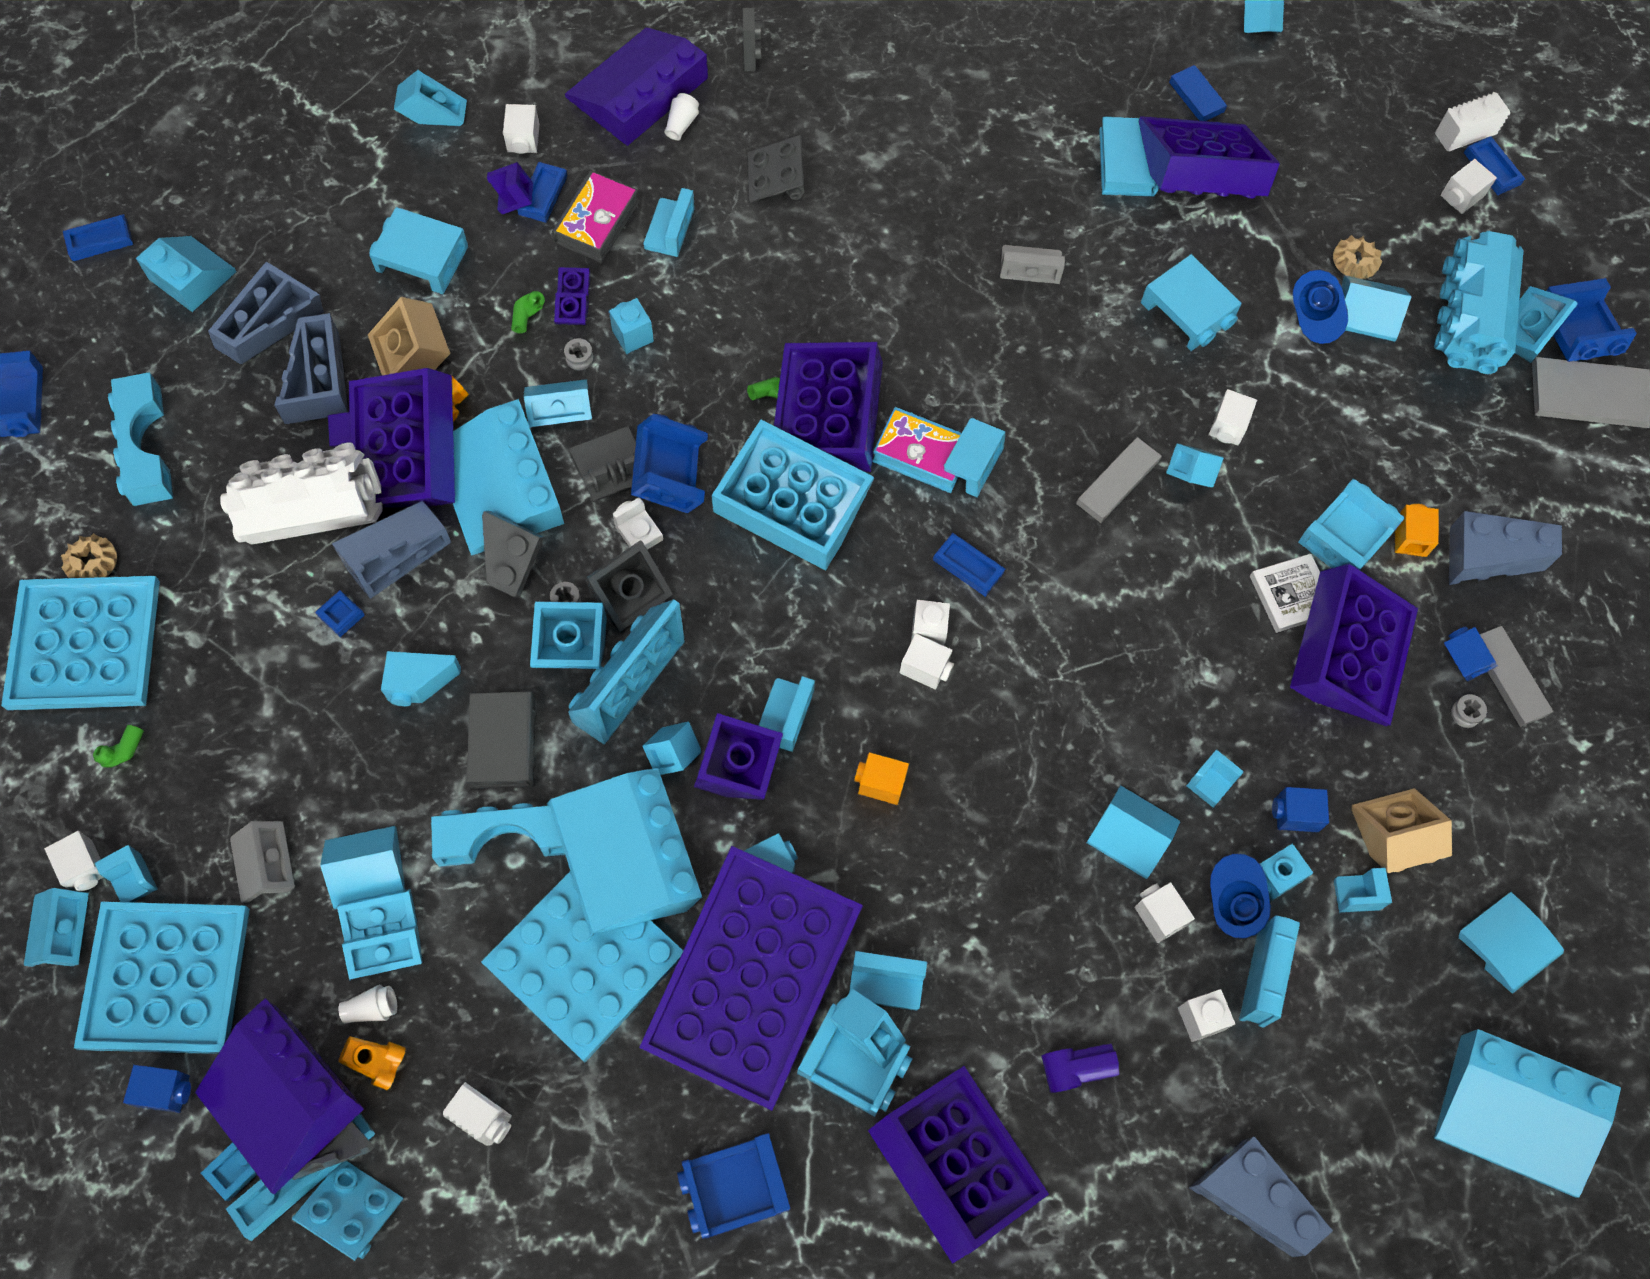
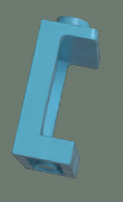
[370,207,468,294]
[1141,254,1242,351]
[1298,479,1405,570]
[797,1003,913,1117]

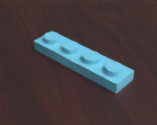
[226,1113,375,1241]

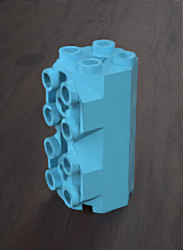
[1434,231,1524,374]

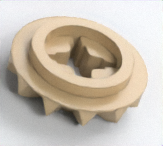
[1333,235,1382,279]
[61,533,117,578]

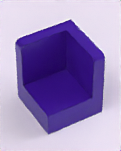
[487,162,533,214]

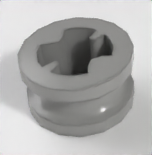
[564,338,593,370]
[550,582,581,602]
[1451,694,1487,728]

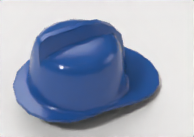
[1293,270,1348,344]
[1210,854,1271,938]

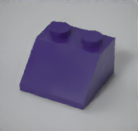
[694,713,783,800]

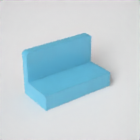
[644,188,695,257]
[524,380,592,427]
[944,418,1005,497]
[758,676,815,752]
[24,888,89,967]
[849,951,927,1011]

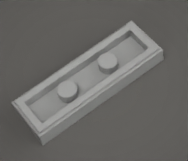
[1076,437,1162,523]
[1480,626,1554,727]

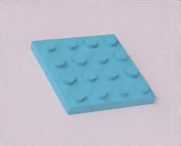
[1,576,160,710]
[481,871,683,1062]
[74,902,250,1054]

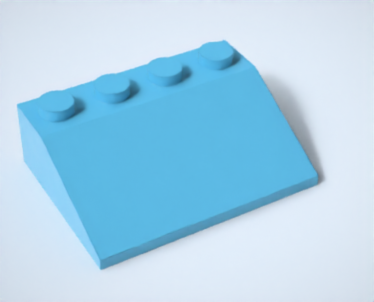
[453,399,564,556]
[712,420,874,571]
[568,599,685,745]
[549,768,702,934]
[1434,1029,1621,1198]

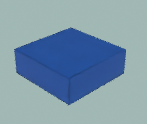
[315,590,365,637]

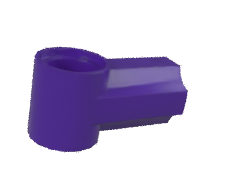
[1041,1044,1119,1093]

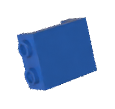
[1547,278,1637,362]
[0,351,43,437]
[631,414,708,513]
[677,1133,791,1239]

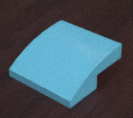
[337,889,423,980]
[1459,892,1564,994]

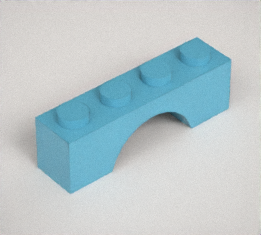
[108,372,173,506]
[431,802,565,867]

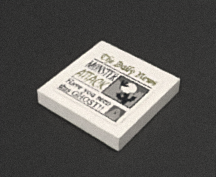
[1250,554,1320,633]

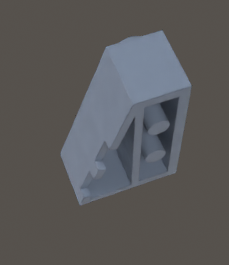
[208,262,324,364]
[274,313,349,424]
[332,501,451,599]
[1449,511,1562,585]
[1189,1137,1333,1257]

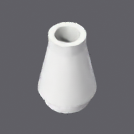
[664,93,699,140]
[338,984,397,1024]

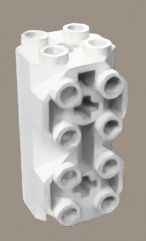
[220,443,383,545]

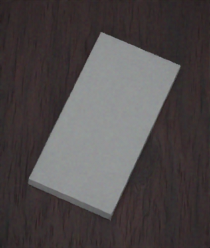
[1532,357,1650,428]

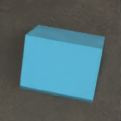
[1342,275,1411,342]
[1515,286,1578,363]
[1086,785,1180,879]
[320,826,405,909]

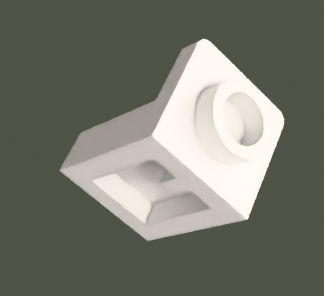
[613,498,663,550]

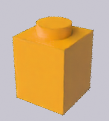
[1395,504,1439,557]
[854,752,909,805]

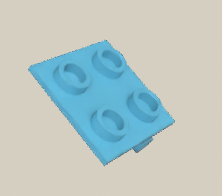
[292,1161,403,1261]

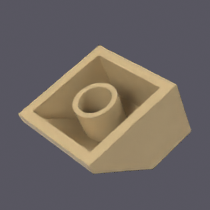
[368,297,450,375]
[1352,788,1452,873]

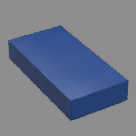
[1169,65,1227,121]
[1464,136,1525,195]
[517,162,568,223]
[63,214,134,261]
[933,533,1005,597]

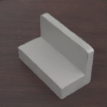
[1000,245,1065,284]
[230,821,295,903]

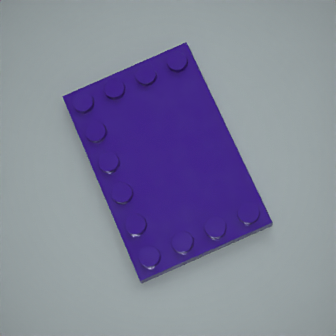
[639,846,863,1111]

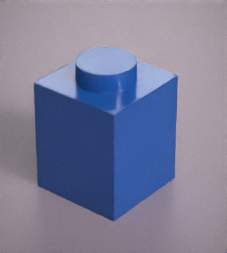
[1444,627,1498,682]
[1272,787,1329,832]
[123,1065,191,1113]

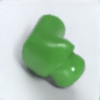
[511,291,545,333]
[747,377,780,400]
[93,725,144,768]

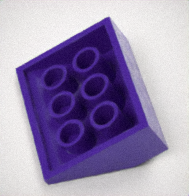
[565,27,708,146]
[1138,116,1280,198]
[774,342,883,472]
[349,368,455,508]
[1290,564,1418,726]
[195,998,364,1195]
[868,1066,1049,1264]

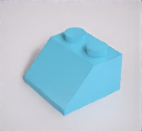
[136,236,237,312]
[530,602,607,669]

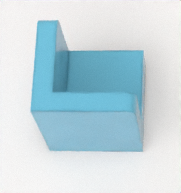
[1244,0,1284,33]
[1166,443,1224,487]
[642,722,701,775]
[1186,750,1243,808]
[95,845,158,902]
[1334,868,1392,912]

